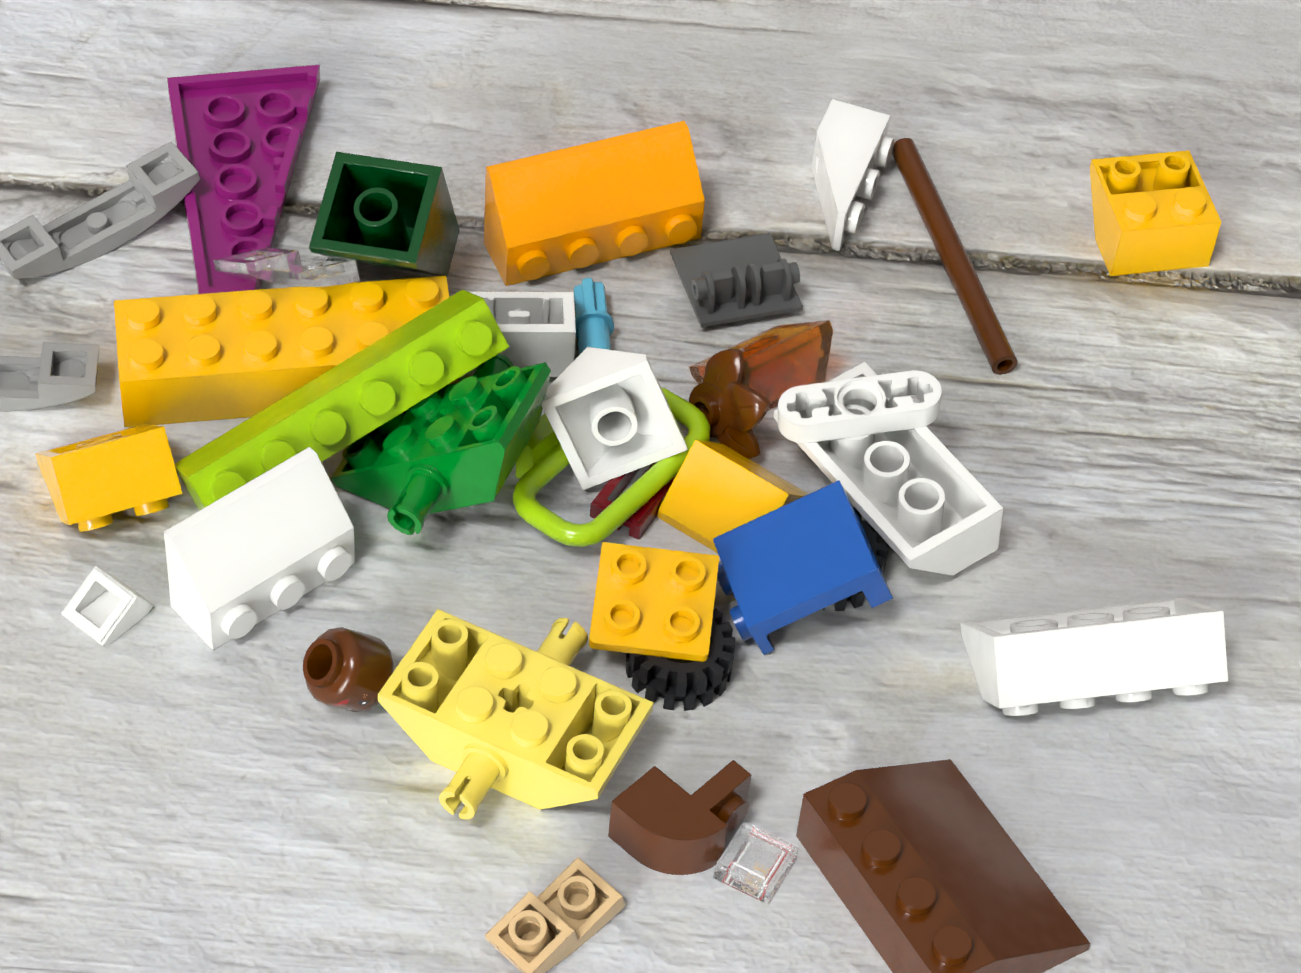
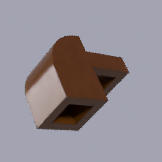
[608,760,752,875]

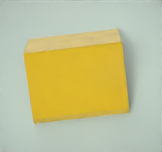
[657,439,808,553]

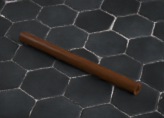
[892,138,1018,375]

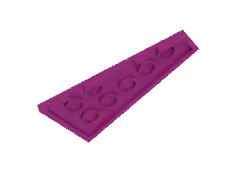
[167,64,320,294]

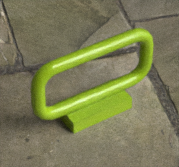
[513,387,711,547]

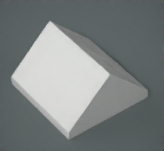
[541,347,688,490]

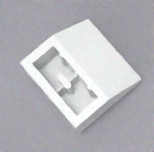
[463,291,576,377]

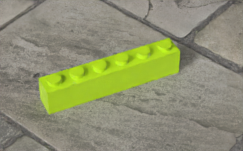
[175,289,509,511]

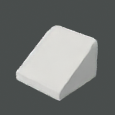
[61,566,154,647]

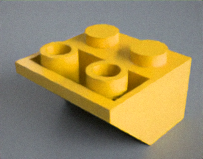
[1089,150,1221,276]

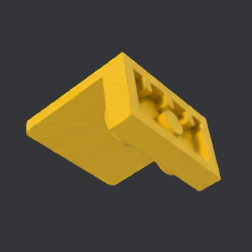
[589,542,719,662]

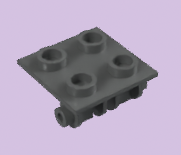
[670,233,803,327]

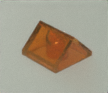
[689,320,833,411]

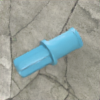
[573,278,614,355]

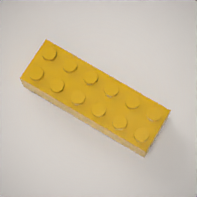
[114,276,459,427]

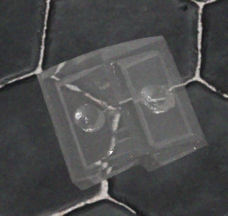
[213,247,360,287]

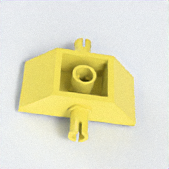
[378,609,654,819]

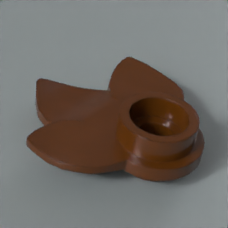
[689,349,771,459]

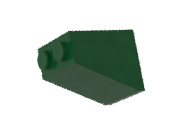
[309,151,460,277]

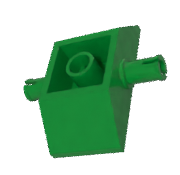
[331,353,551,535]

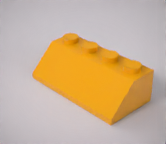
[484,121,705,286]

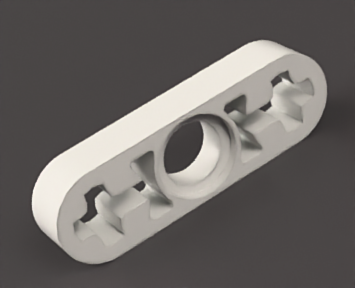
[778,370,942,443]

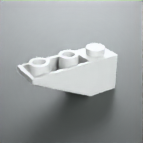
[812,99,894,251]

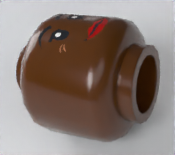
[303,627,394,712]

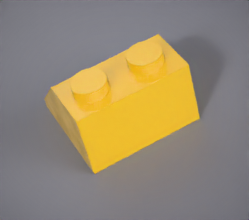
[35,424,182,532]

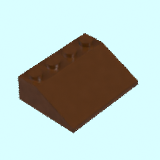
[796,759,1090,973]

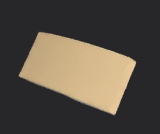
[484,857,625,973]

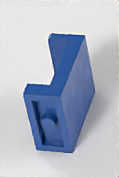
[713,480,893,655]

